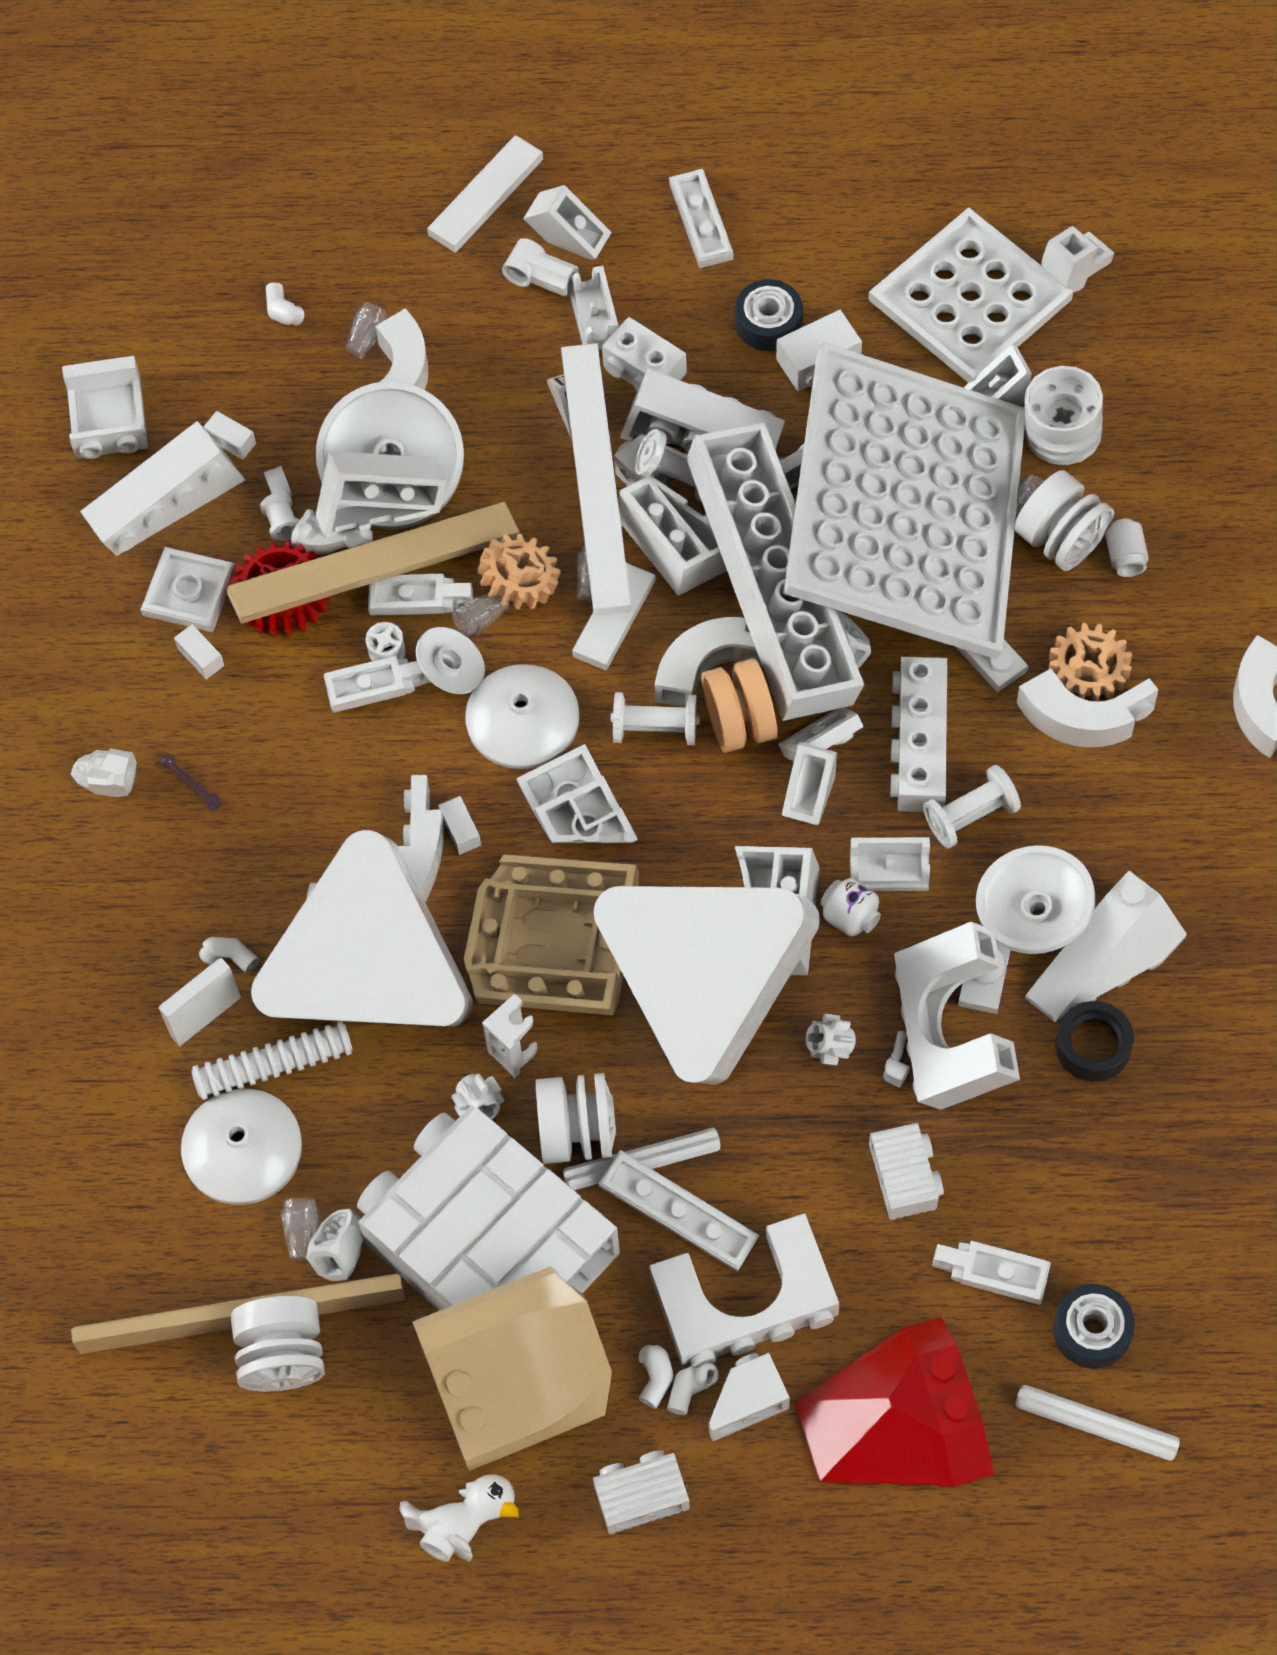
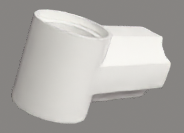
[502,238,579,297]

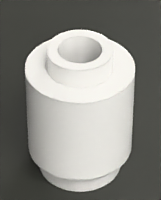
[1105,518,1149,577]

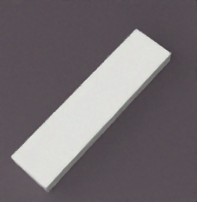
[427,135,543,253]
[598,1150,759,1272]

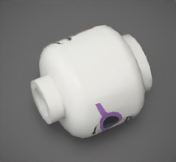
[820,878,881,936]

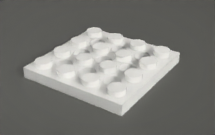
[868,208,1073,383]

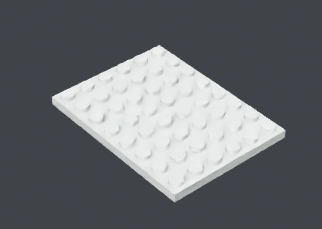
[783,342,1025,659]

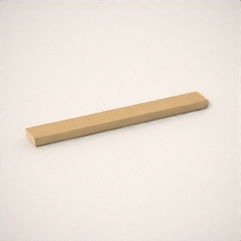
[227,501,519,624]
[71,1274,406,1354]

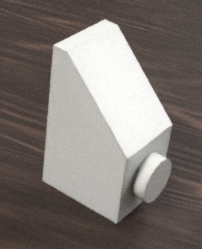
[523,185,612,260]
[709,1353,790,1441]

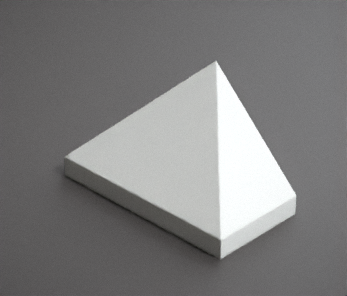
[782,742,837,825]

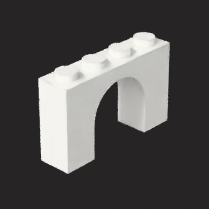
[894,921,1020,1110]
[649,1213,839,1368]

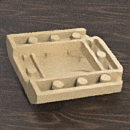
[464,855,639,1015]
[412,1266,612,1471]

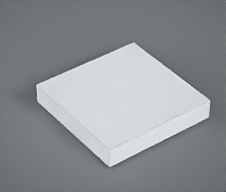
[140,547,236,633]
[159,958,241,1047]

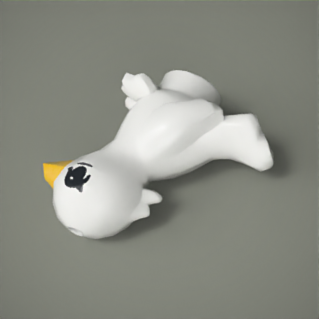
[399,1474,519,1562]

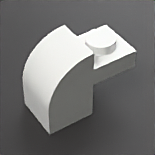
[1041,226,1114,292]

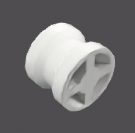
[365,622,406,662]

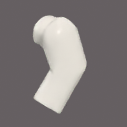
[265,283,304,326]
[199,937,260,973]
[639,1345,674,1409]
[667,1363,719,1415]

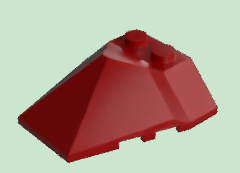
[795,1317,994,1488]

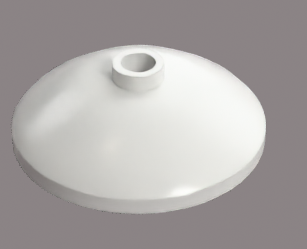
[465,664,579,769]
[976,846,1095,954]
[181,1089,302,1205]

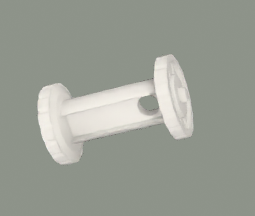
[634,429,702,502]
[610,692,700,746]
[923,765,1021,849]

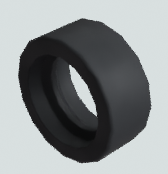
[1055,1001,1134,1082]

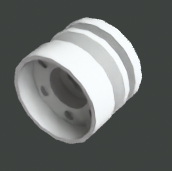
[1024,366,1103,465]
[1014,470,1115,571]
[536,1073,616,1164]
[231,1296,325,1392]

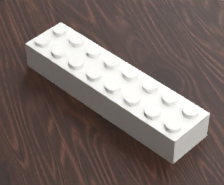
[686,422,864,721]

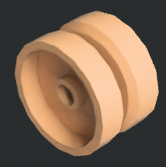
[701,658,778,753]

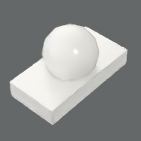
[958,942,1011,1014]

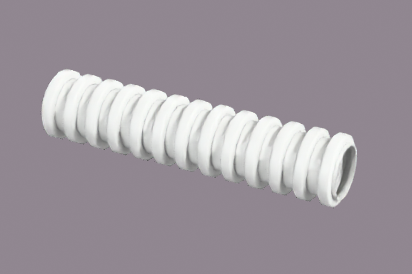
[191,1021,353,1100]

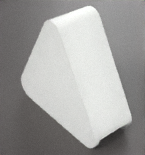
[251,830,473,1027]
[594,886,820,1085]

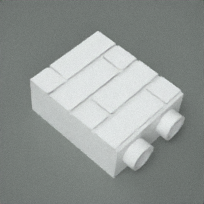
[357,1105,620,1311]

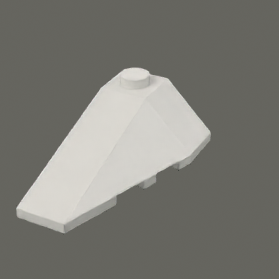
[1025,871,1187,1023]

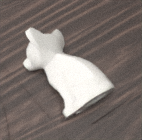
[291,509,373,555]

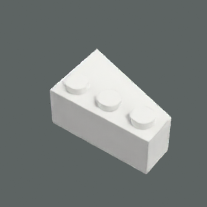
[316,451,447,539]
[618,475,727,596]
[735,846,820,975]

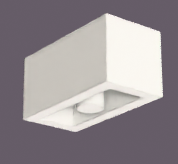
[203,411,256,460]
[174,624,224,680]
[438,796,481,855]

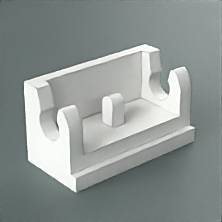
[569,265,618,351]
[850,837,930,891]
[482,994,538,1078]

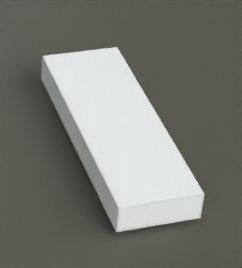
[669,169,733,269]
[572,563,655,671]

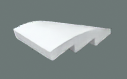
[516,744,638,843]

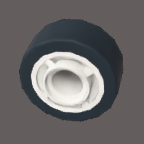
[735,279,803,351]
[1053,1284,1135,1369]

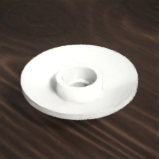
[416,627,485,694]

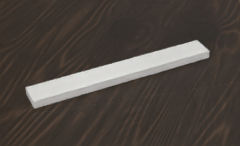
[561,343,631,615]

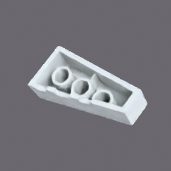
[620,368,785,455]
[80,421,245,556]

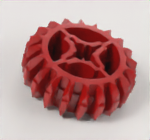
[230,540,331,638]

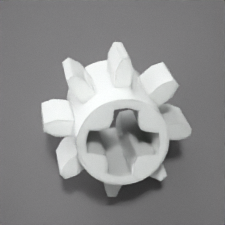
[806,1014,856,1065]
[451,1074,504,1120]

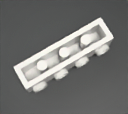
[890,657,947,812]

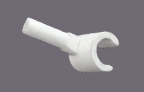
[883,1031,910,1088]

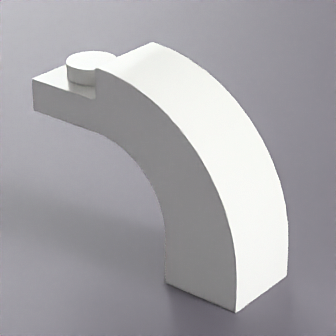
[375,308,428,390]
[654,617,762,707]
[1233,635,1277,758]
[1016,669,1158,747]

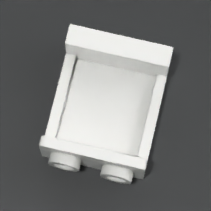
[62,356,148,459]

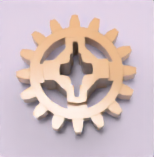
[477,534,560,610]
[1048,623,1132,702]

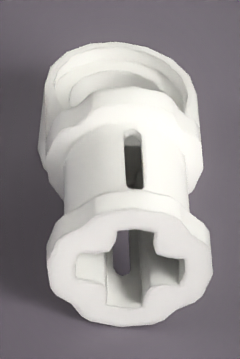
[260,466,299,542]

